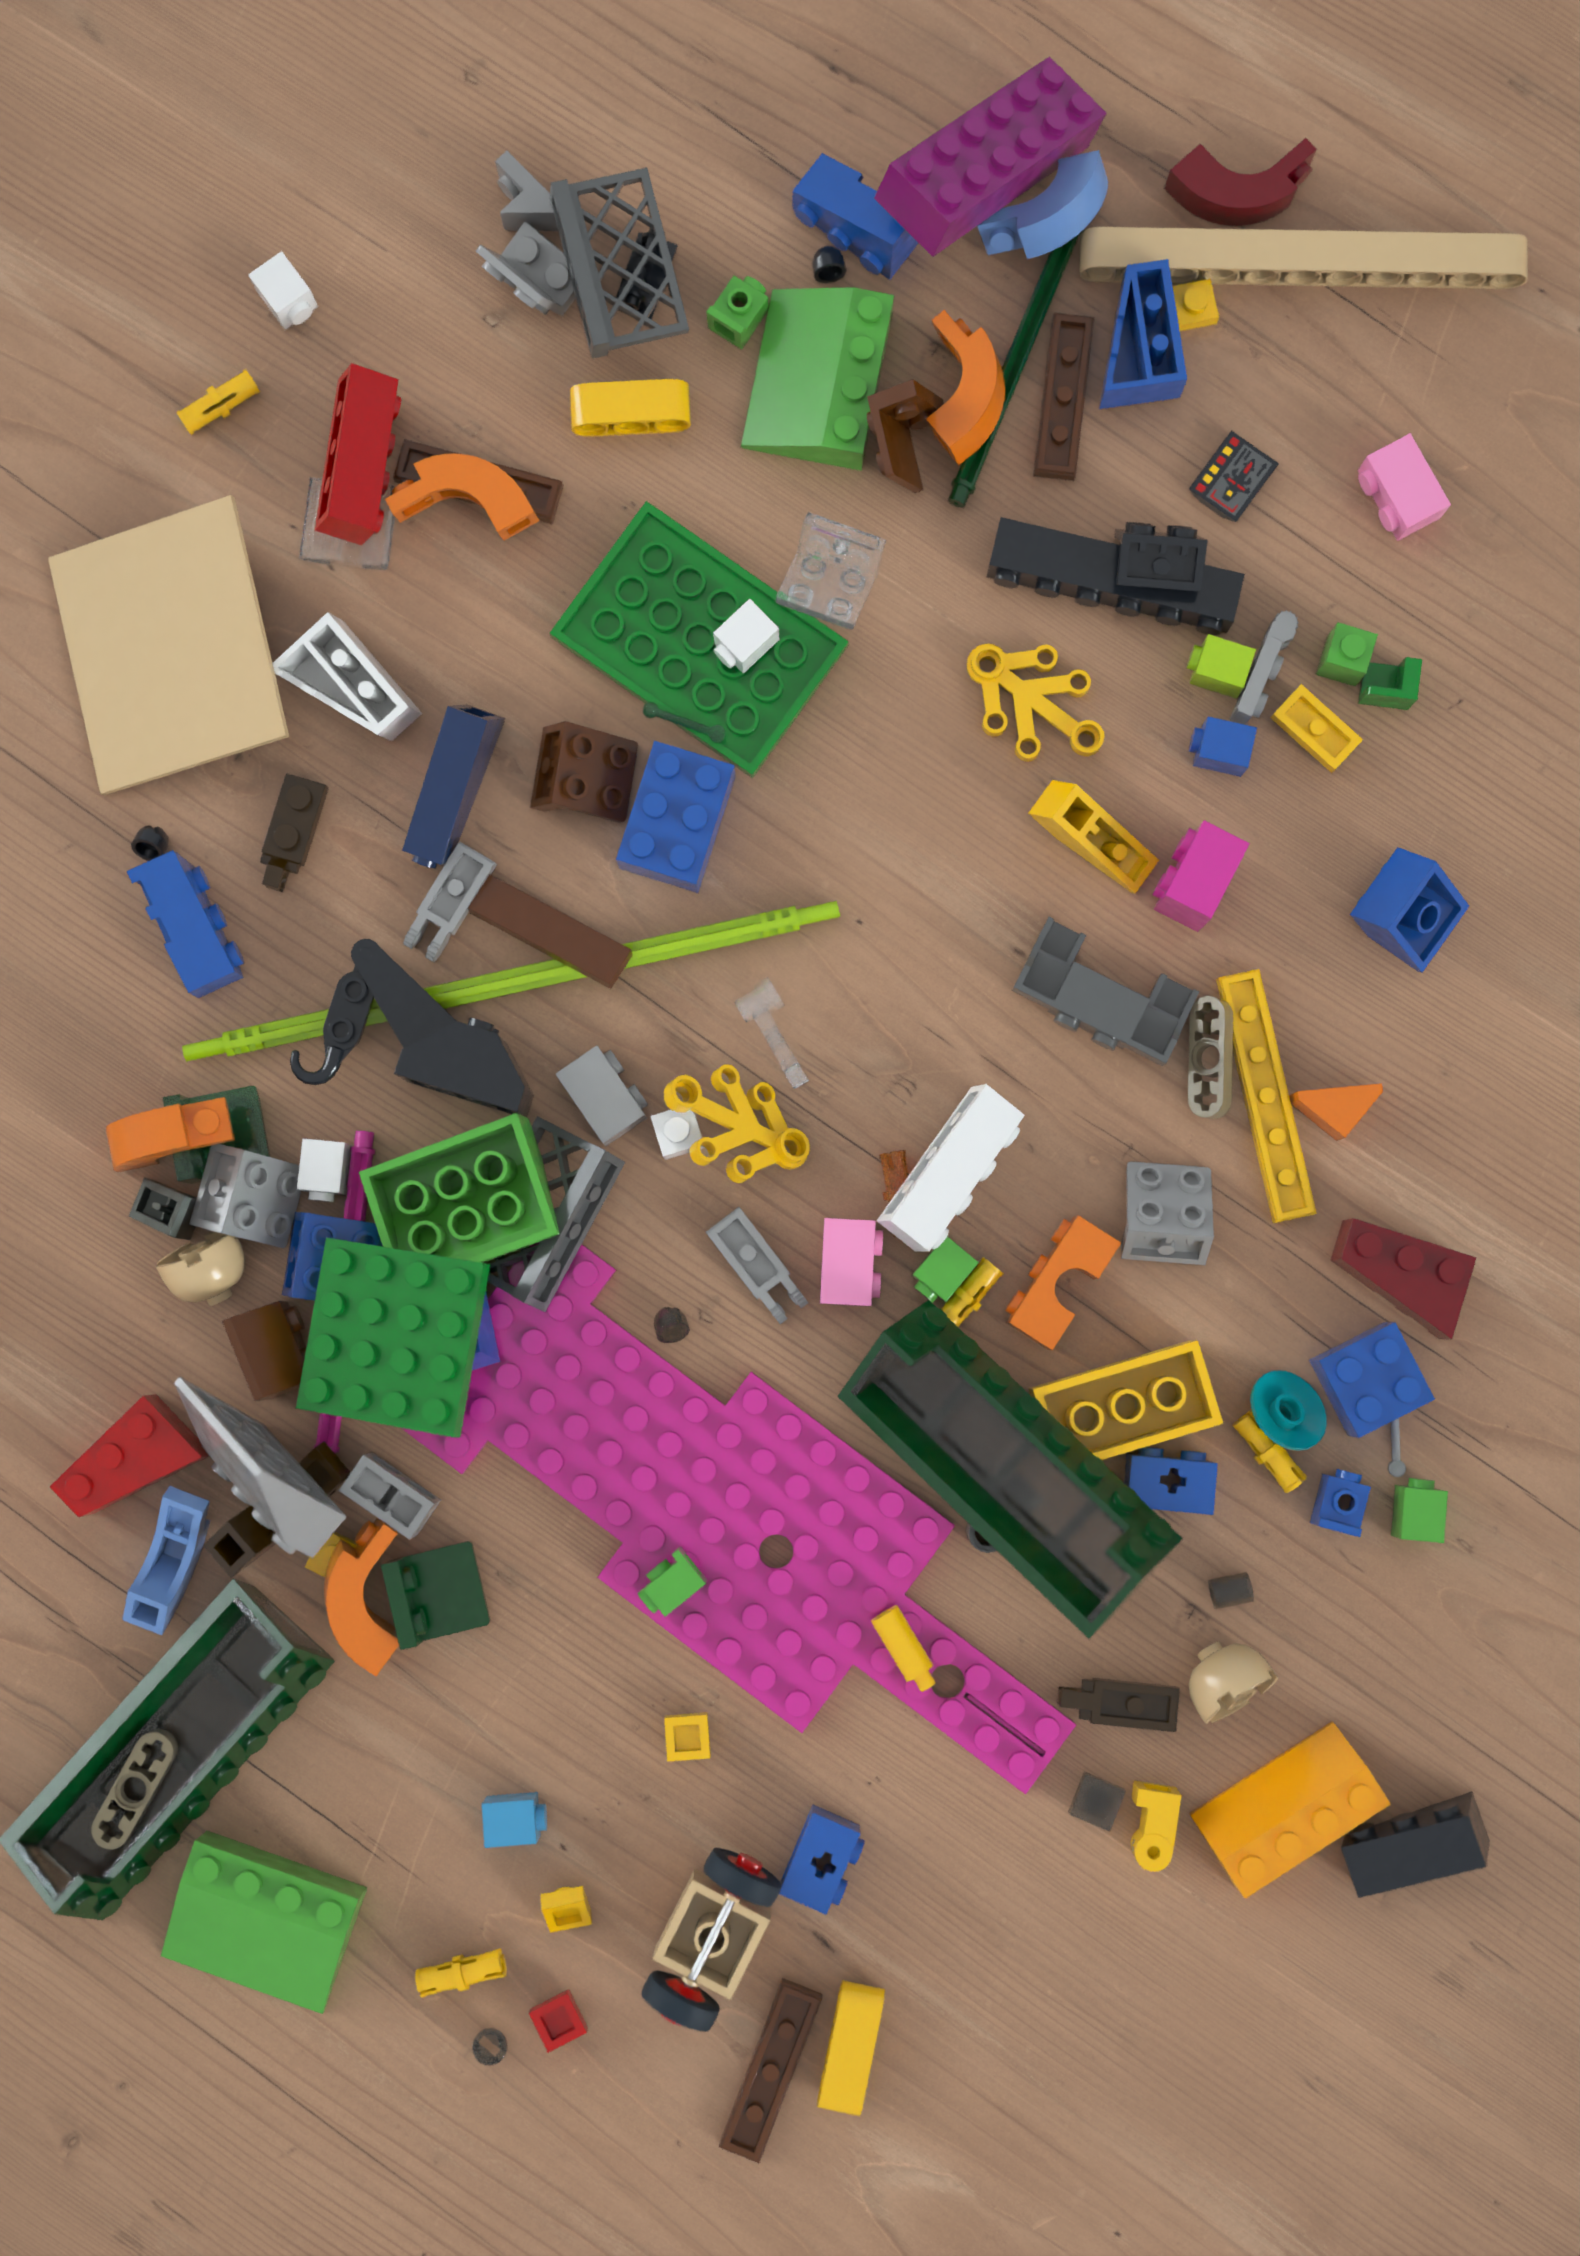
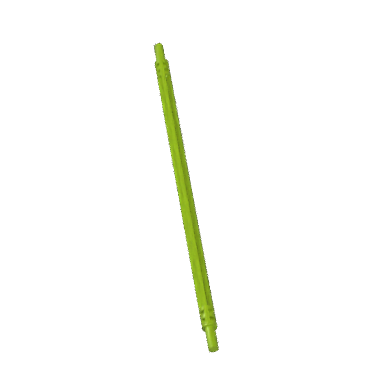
[182,901,840,1062]

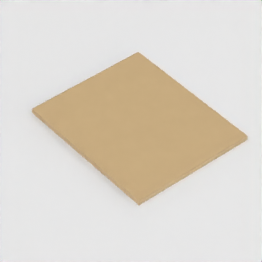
[48,495,289,795]

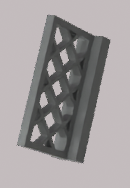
[550,168,689,359]
[487,1116,625,1312]

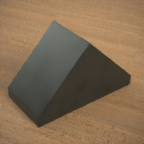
[129,1177,197,1240]

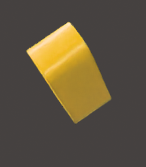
[570,379,691,436]
[817,1980,885,2116]

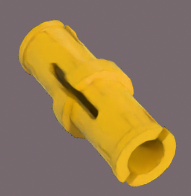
[176,369,260,435]
[941,1257,1004,1327]
[1232,1410,1307,1493]
[415,1948,507,1998]

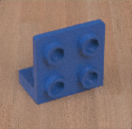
[282,1212,383,1301]

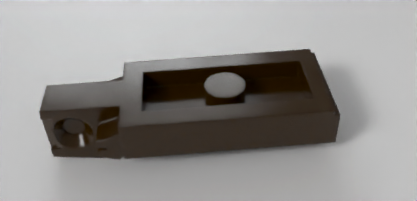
[260,773,328,892]
[1057,1678,1180,1732]

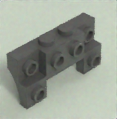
[1012,917,1199,1066]

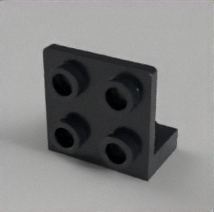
[1114,522,1208,592]

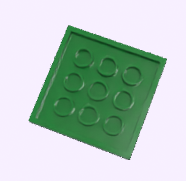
[296,1238,490,1437]

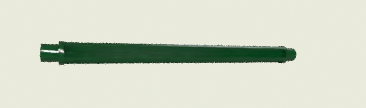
[948,231,1082,508]

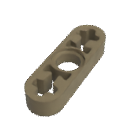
[1188,996,1233,1119]
[91,1729,178,1850]

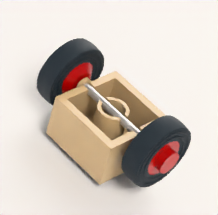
[641,1848,782,2032]

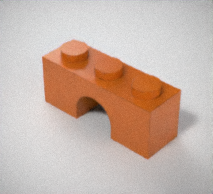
[1005,1215,1121,1351]

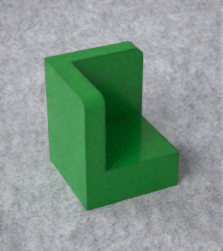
[1358,657,1422,710]

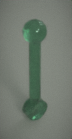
[642,702,726,743]

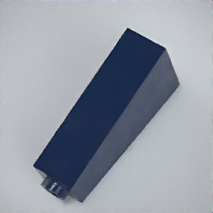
[402,704,505,868]

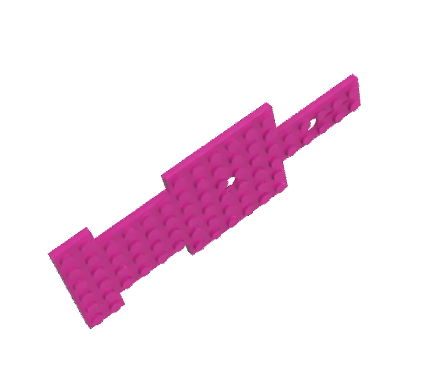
[401,1242,1076,1795]

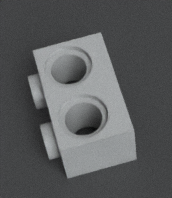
[339,1452,441,1540]

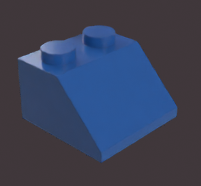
[1350,847,1469,973]

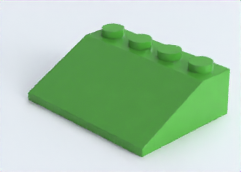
[741,287,894,471]
[359,1113,560,1263]
[161,1830,368,2014]

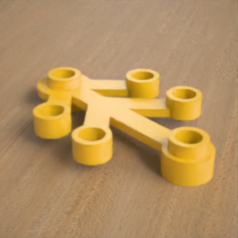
[966,644,1105,762]
[664,1064,810,1183]

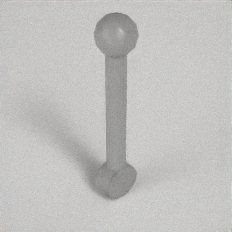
[1388,1418,1406,1477]

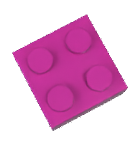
[1152,820,1250,932]

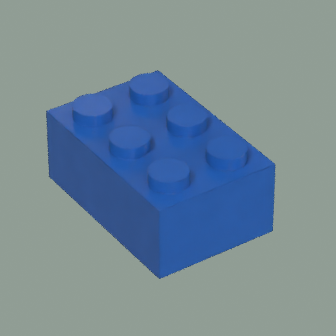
[616,740,736,893]

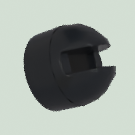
[812,246,847,283]
[131,825,168,861]

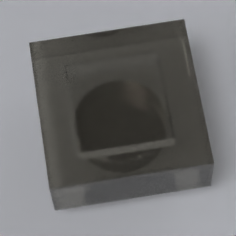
[1068,1771,1126,1832]

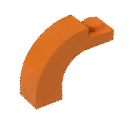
[926,310,1005,466]
[385,453,539,541]
[106,1097,235,1172]
[324,1518,399,1676]

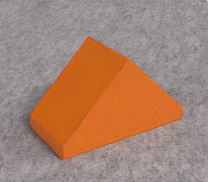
[1289,1083,1383,1141]

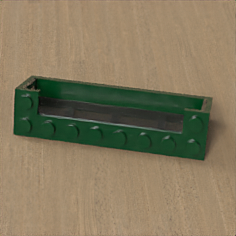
[837,1300,1183,1639]
[0,1578,335,1920]

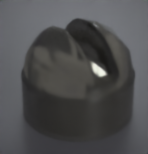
[654,1307,690,1343]
[472,2028,507,2066]

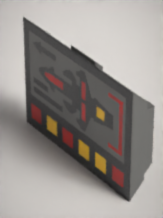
[1189,430,1279,522]

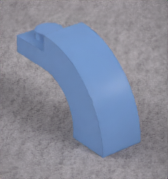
[977,150,1108,259]
[122,1486,210,1635]

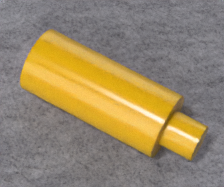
[871,1605,936,1692]

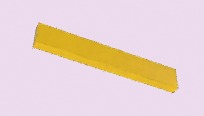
[1216,969,1317,1223]

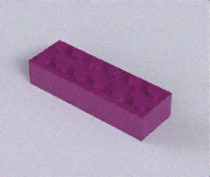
[874,56,1107,257]

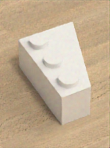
[273,612,422,741]

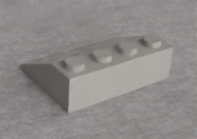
[174,1377,347,1558]

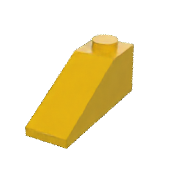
[1028,780,1159,894]

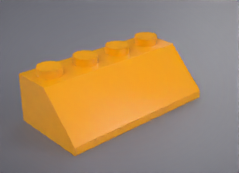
[1189,1721,1391,1899]

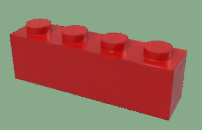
[315,363,401,546]

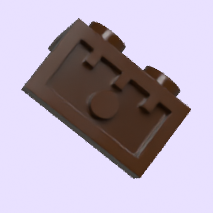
[867,379,944,493]
[530,721,638,823]

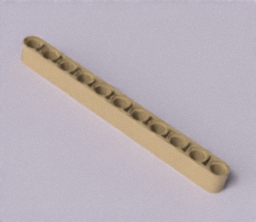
[1080,227,1528,289]

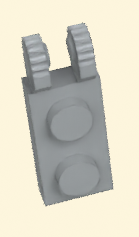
[1230,610,1299,725]
[403,841,497,962]
[706,1207,809,1324]

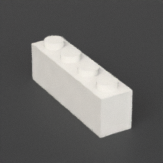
[877,1084,1025,1252]

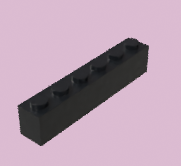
[986,517,1245,635]

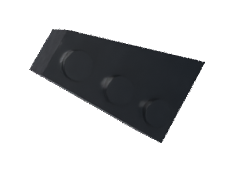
[1341,1792,1490,1898]

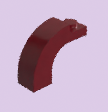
[1164,138,1317,226]

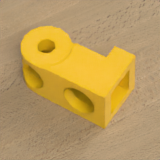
[1130,1780,1182,1872]

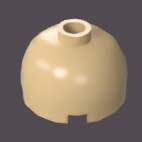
[156,1231,245,1306]
[1189,1642,1278,1724]

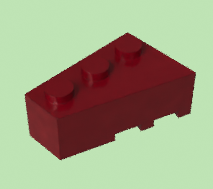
[1331,1218,1477,1339]

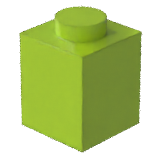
[1187,634,1256,699]

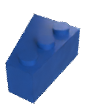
[792,153,918,280]
[1099,259,1187,409]
[126,850,244,998]

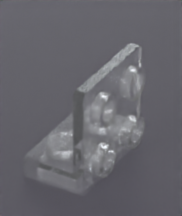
[776,512,886,630]

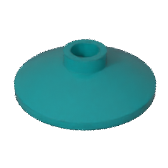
[1250,1370,1327,1451]

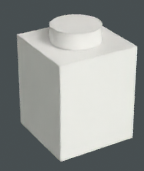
[248,251,318,330]
[713,599,779,674]
[650,1110,705,1160]
[297,1138,352,1202]

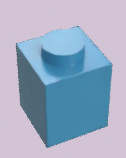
[481,1792,547,1848]

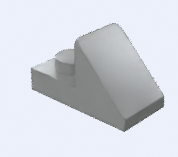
[495,151,558,231]

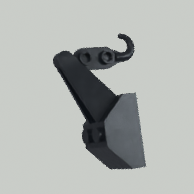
[290,939,534,1117]

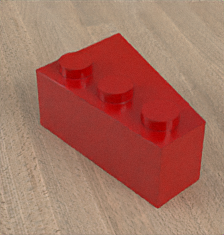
[49,1394,210,1518]

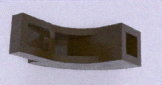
[203,1441,351,1578]

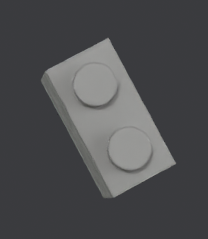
[556,1046,648,1146]

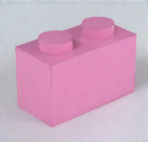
[1358,433,1451,541]
[820,1218,883,1306]

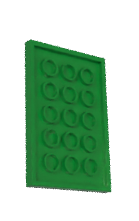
[550,501,849,779]

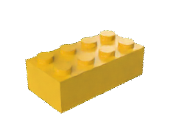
[1028,1340,1223,1473]

